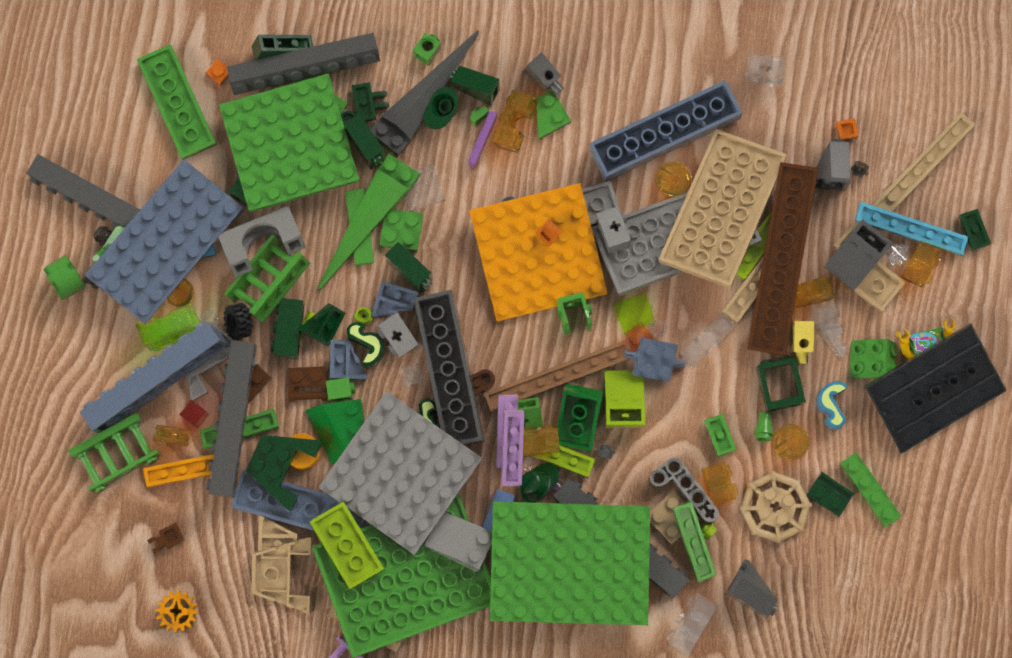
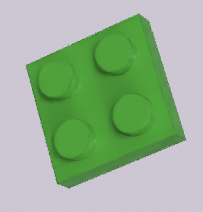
[380,209,424,252]

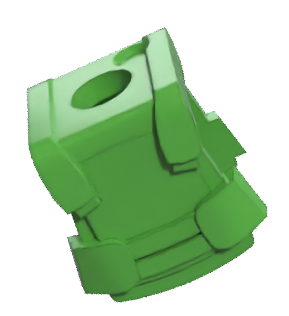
[557,293,593,337]

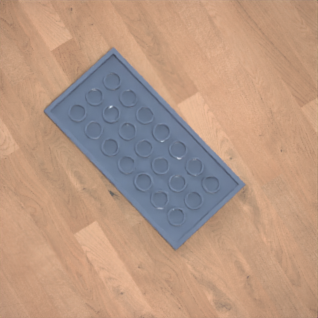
[85,159,243,324]

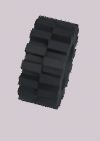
[223,303,253,340]

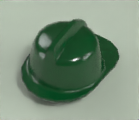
[423,87,459,130]
[519,462,559,503]

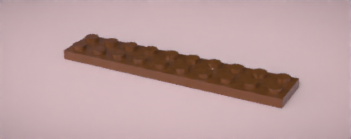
[748,162,818,356]

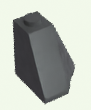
[815,139,850,191]
[725,559,778,618]

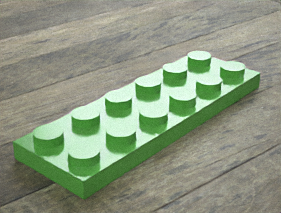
[137,44,217,160]

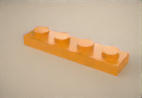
[143,454,214,488]

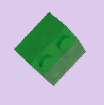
[554,383,604,452]

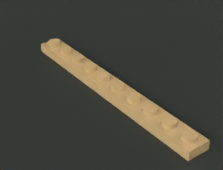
[832,112,975,250]

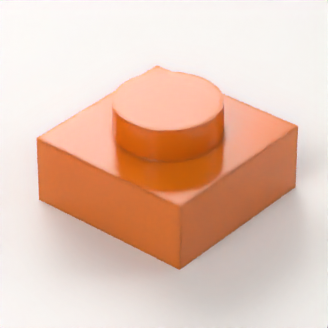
[205,59,229,86]
[835,118,859,141]
[536,219,562,246]

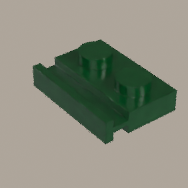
[806,472,855,517]

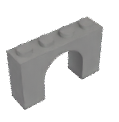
[218,205,306,278]

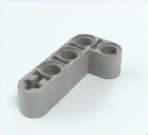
[649,458,719,523]

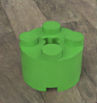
[43,255,86,300]

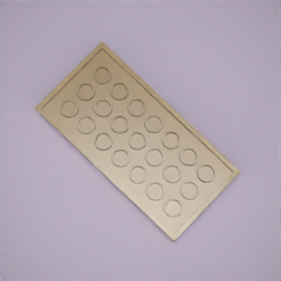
[659,129,787,289]

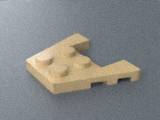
[251,536,312,614]

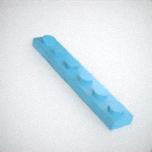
[854,202,968,255]

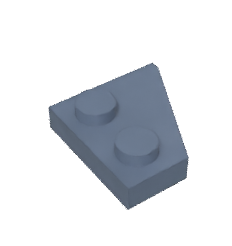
[371,281,419,317]
[329,340,367,380]

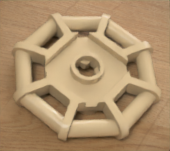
[739,471,812,544]

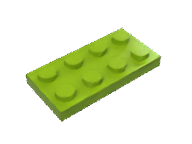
[309,501,384,590]

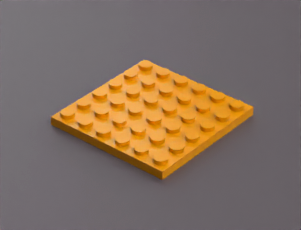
[469,183,608,322]

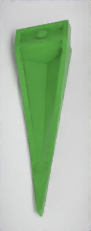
[318,154,421,290]

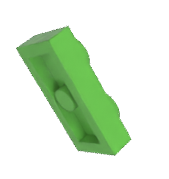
[704,414,736,457]

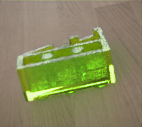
[135,304,201,352]

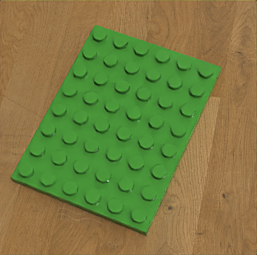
[312,493,491,658]
[490,501,650,625]

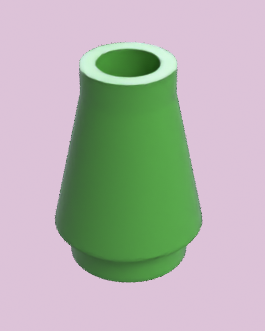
[754,412,773,442]

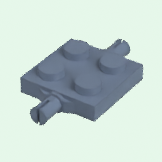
[623,337,686,382]

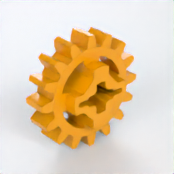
[155,590,199,633]

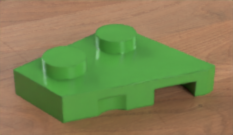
[536,90,571,140]

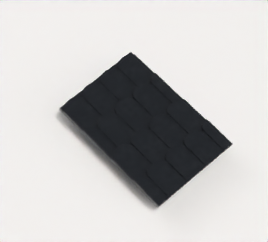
[865,323,1006,454]

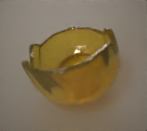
[167,279,195,307]

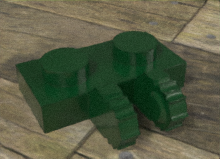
[352,82,390,122]

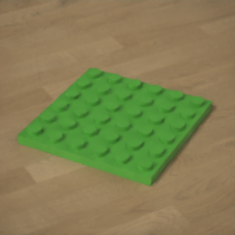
[219,74,360,212]

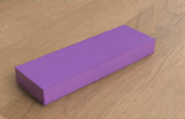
[468,111,497,168]

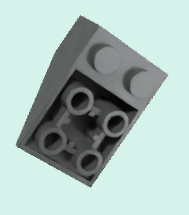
[824,219,893,291]

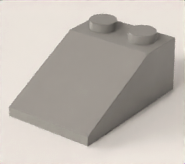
[424,512,492,572]

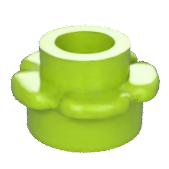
[354,307,373,326]
[701,522,717,540]

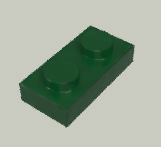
[959,209,991,251]

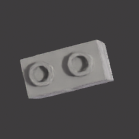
[596,206,633,254]
[376,312,419,357]

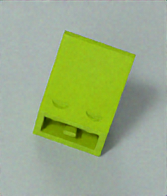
[604,370,645,428]

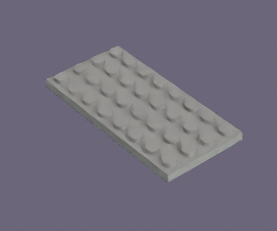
[591,192,762,296]

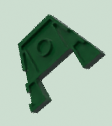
[246,435,323,511]

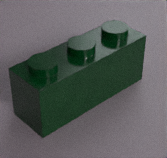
[271,298,305,360]

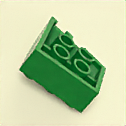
[305,399,365,464]

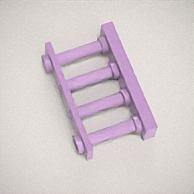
[496,395,524,486]

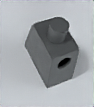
[523,52,564,96]

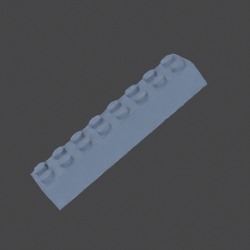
[588,80,742,182]
[80,322,228,433]

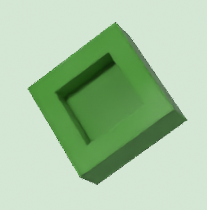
[470,105,489,127]

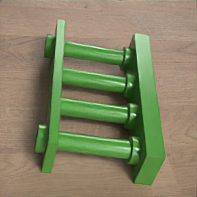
[224,234,311,323]
[68,412,161,493]

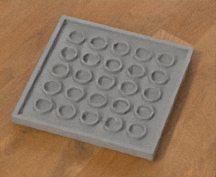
[319,391,483,555]

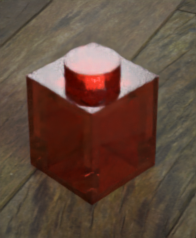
[179,399,209,429]

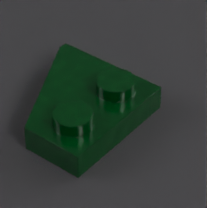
[298,303,346,347]

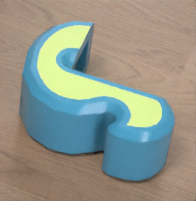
[816,381,848,430]

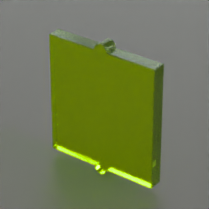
[613,293,655,333]

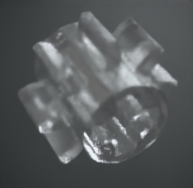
[886,243,909,266]

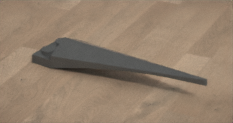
[371,30,479,156]

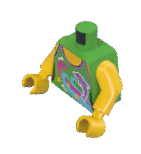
[896,318,956,360]

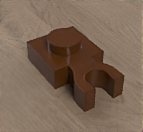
[147,522,185,553]

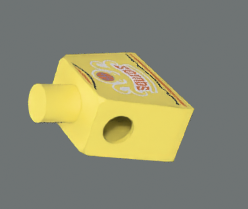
[790,321,814,364]

